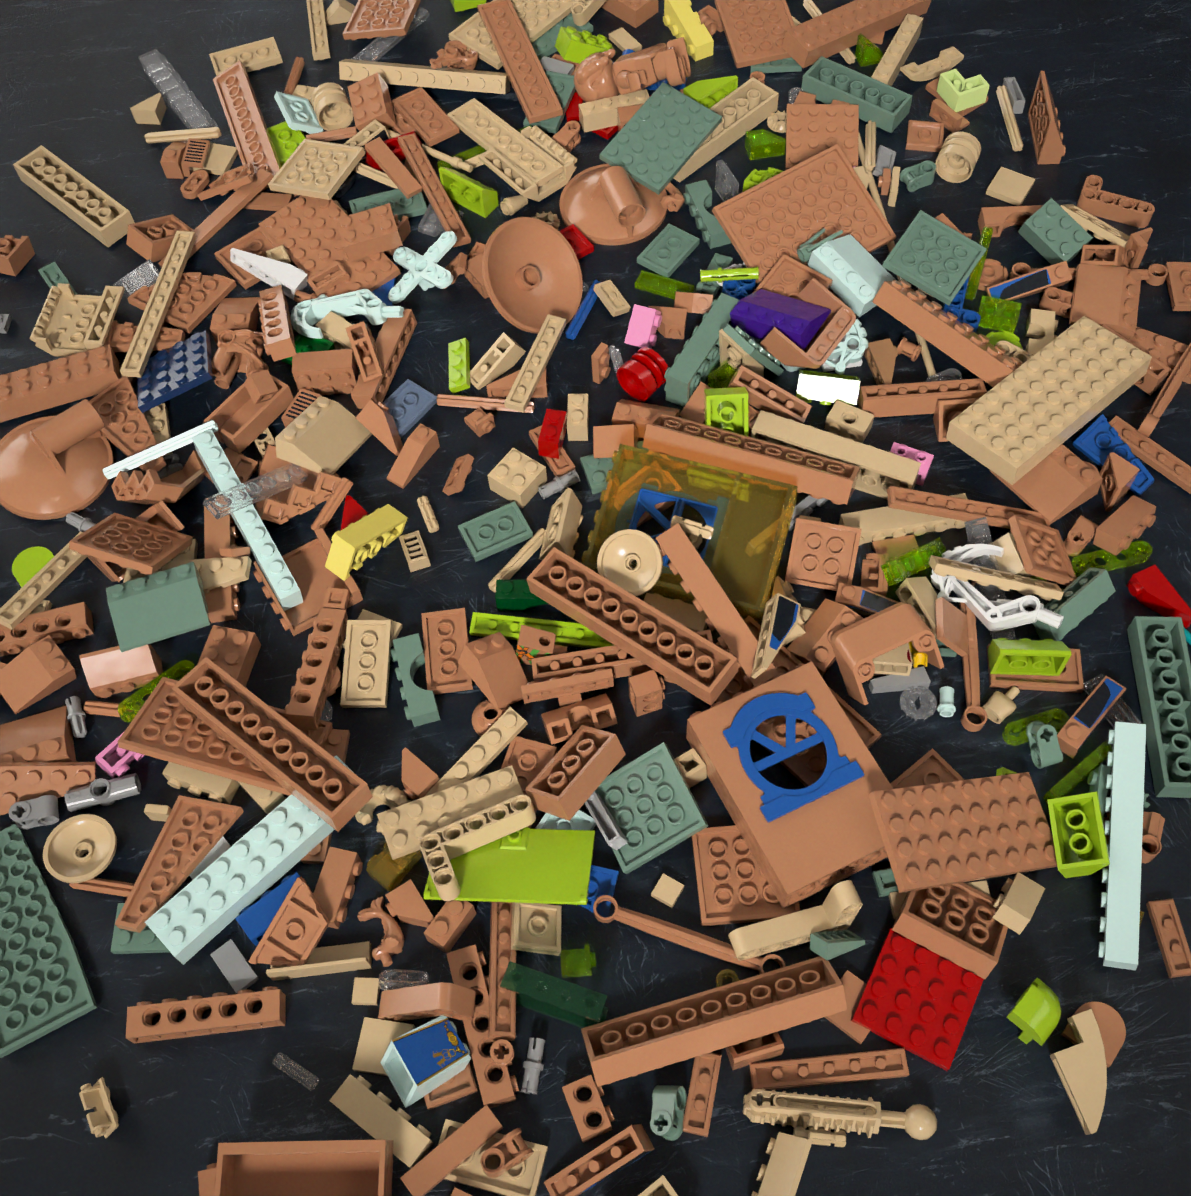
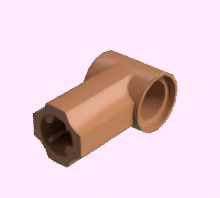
[1142,812,1165,863]

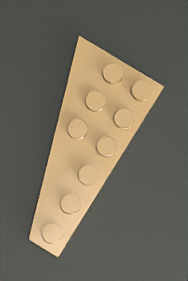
[123,556,252,594]

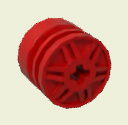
[617,347,668,401]

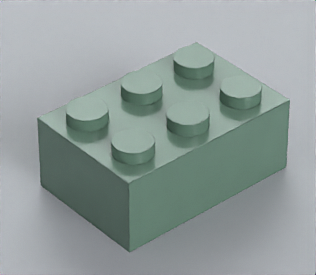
[1018,198,1093,265]

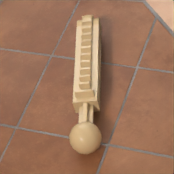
[743,1089,937,1140]

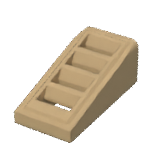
[399,530,431,572]

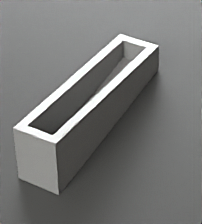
[1003,77,1026,114]
[869,666,931,694]
[585,791,628,851]

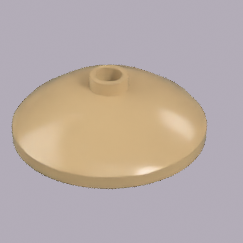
[597,529,663,596]
[43,814,117,883]

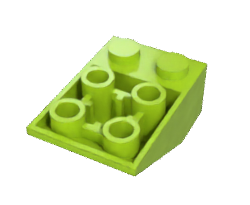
[555,26,613,64]

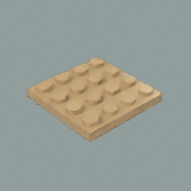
[268,139,365,200]

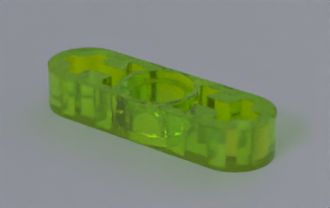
[1002,708,1069,746]

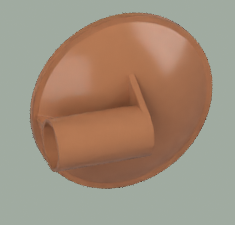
[560,164,668,245]
[482,217,583,334]
[0,399,114,520]

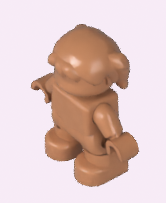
[574,37,691,102]

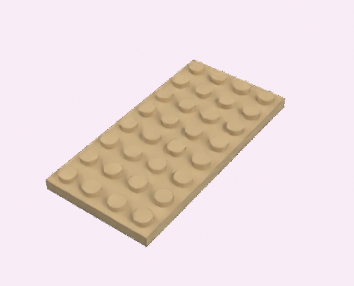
[449,0,576,70]

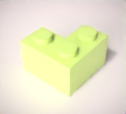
[937,69,990,112]

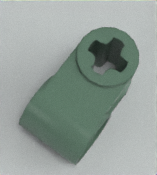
[899,160,936,192]
[1026,721,1063,769]
[650,1085,686,1141]

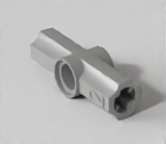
[64,773,142,812]

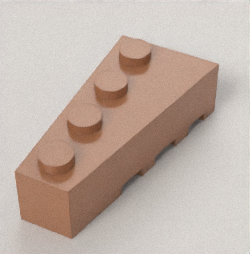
[0,235,35,277]

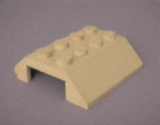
[478,125,577,202]
[29,283,125,357]

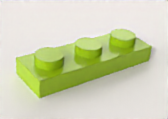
[448,338,470,393]

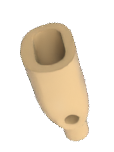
[982,686,1020,724]

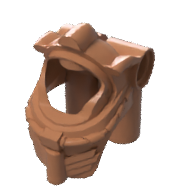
[212,329,269,389]

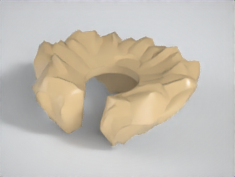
[355,785,411,835]

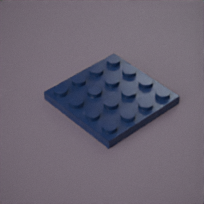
[138,330,213,413]

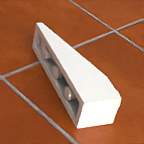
[230,248,308,300]

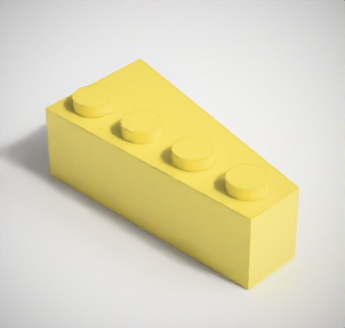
[663,0,714,61]
[325,504,408,581]

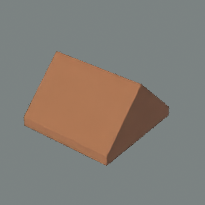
[933,398,979,442]
[593,424,639,458]
[1099,452,1140,512]
[725,1032,785,1070]

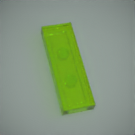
[635,270,694,300]

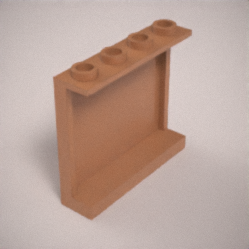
[253,528,363,636]

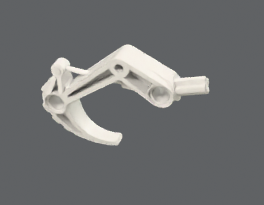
[930,544,1064,632]

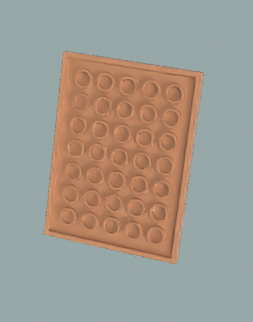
[712,144,897,286]

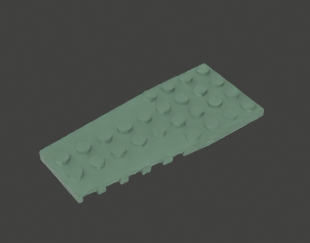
[0,824,98,1058]

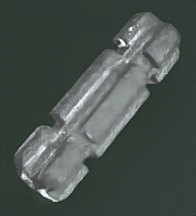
[272,1052,319,1091]

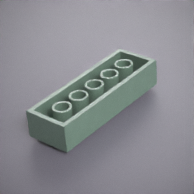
[801,56,912,133]
[664,293,739,408]

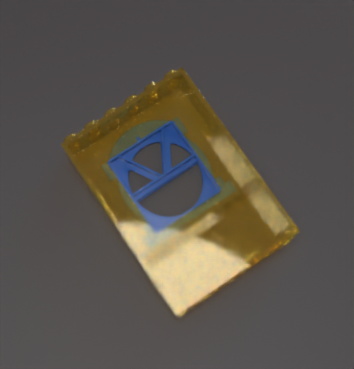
[582,444,798,621]

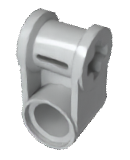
[8,795,59,830]

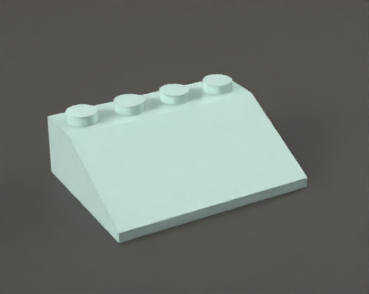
[808,234,897,318]

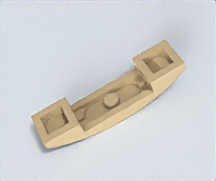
[900,46,964,81]

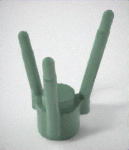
[797,228,843,264]

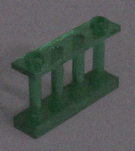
[500,961,609,1028]

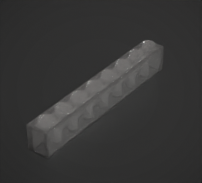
[138,49,219,142]

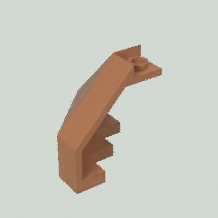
[255,444,342,524]
[111,450,207,504]

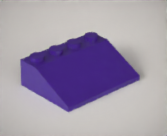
[730,289,831,351]

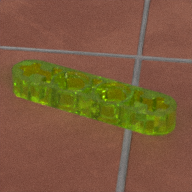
[1071,541,1153,577]
[118,660,195,722]
[1043,741,1113,802]

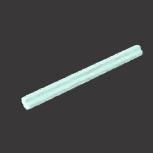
[103,420,219,479]

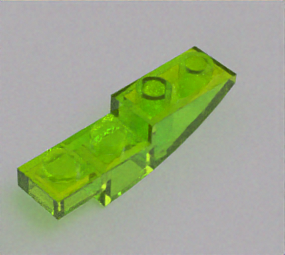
[881,537,946,586]

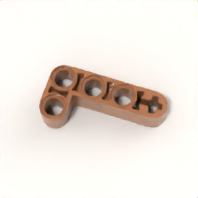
[1077,175,1155,228]
[378,982,476,1022]

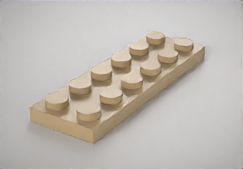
[377,765,524,860]

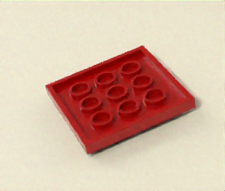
[851,928,984,1071]

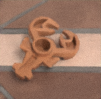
[429,40,478,69]

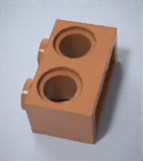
[628,670,665,717]
[562,1075,615,1143]

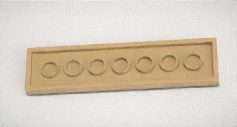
[447,98,564,187]

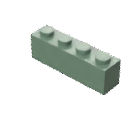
[1033,567,1116,641]

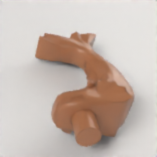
[660,181,685,212]
[357,896,404,967]

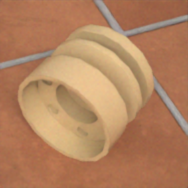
[311,83,353,131]
[935,132,981,183]

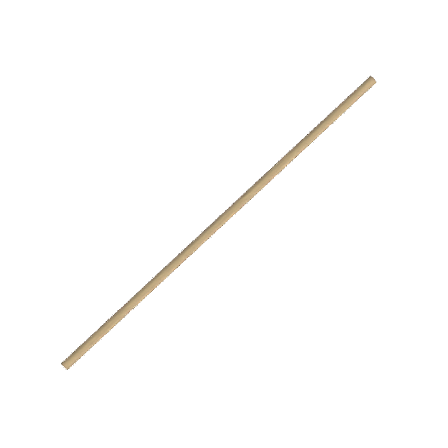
[858,133,938,382]

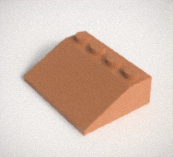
[1028,71,1066,164]
[1069,264,1142,340]
[990,444,1103,524]
[0,706,76,762]
[892,882,1008,979]

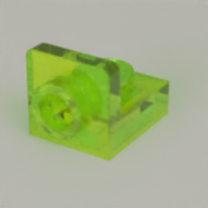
[560,945,596,978]

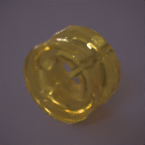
[716,969,739,987]

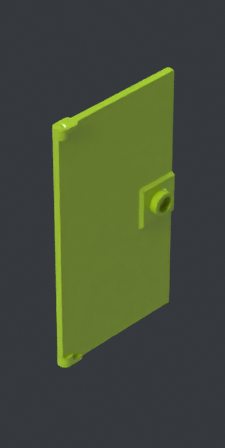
[424,827,595,905]

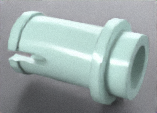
[937,686,956,717]

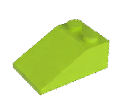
[683,75,738,109]

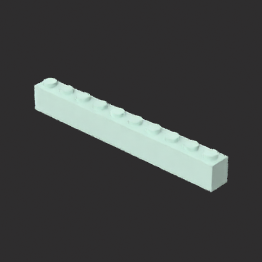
[192,429,303,611]
[1098,722,1146,971]

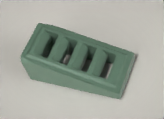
[810,930,865,961]

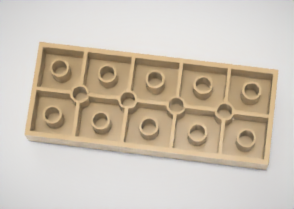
[946,316,1152,485]

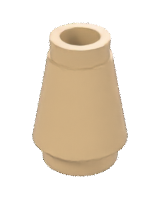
[500,195,528,216]

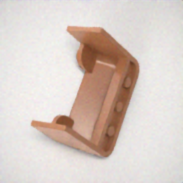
[760,277,856,369]
[87,501,184,582]
[831,602,944,706]

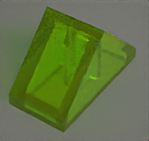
[855,33,883,67]

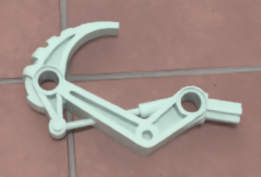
[290,289,404,339]
[751,319,869,375]

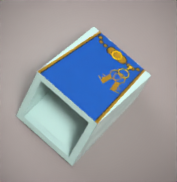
[380,1016,471,1108]

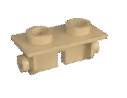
[79,1077,119,1138]

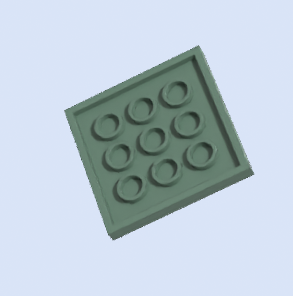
[882,210,987,306]
[595,742,708,874]

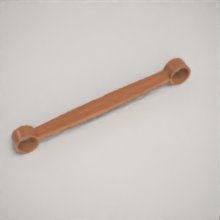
[1009,262,1168,286]
[1137,343,1191,437]
[960,580,988,732]
[593,895,786,974]

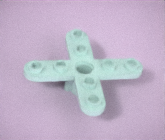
[388,231,457,304]

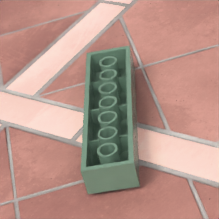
[1127,616,1191,798]

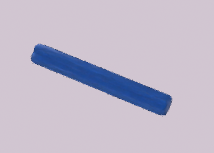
[565,280,601,340]

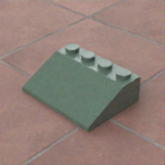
[106,562,211,652]

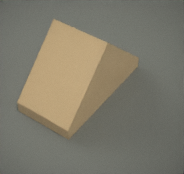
[325,0,355,26]
[130,93,166,125]

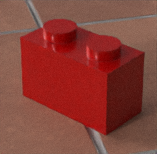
[538,409,567,459]

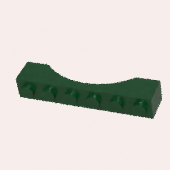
[495,580,548,611]

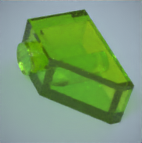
[745,129,786,160]

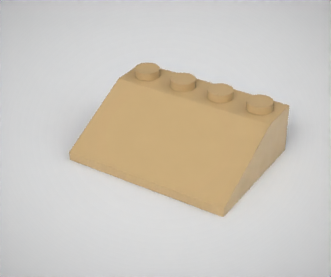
[275,396,372,474]

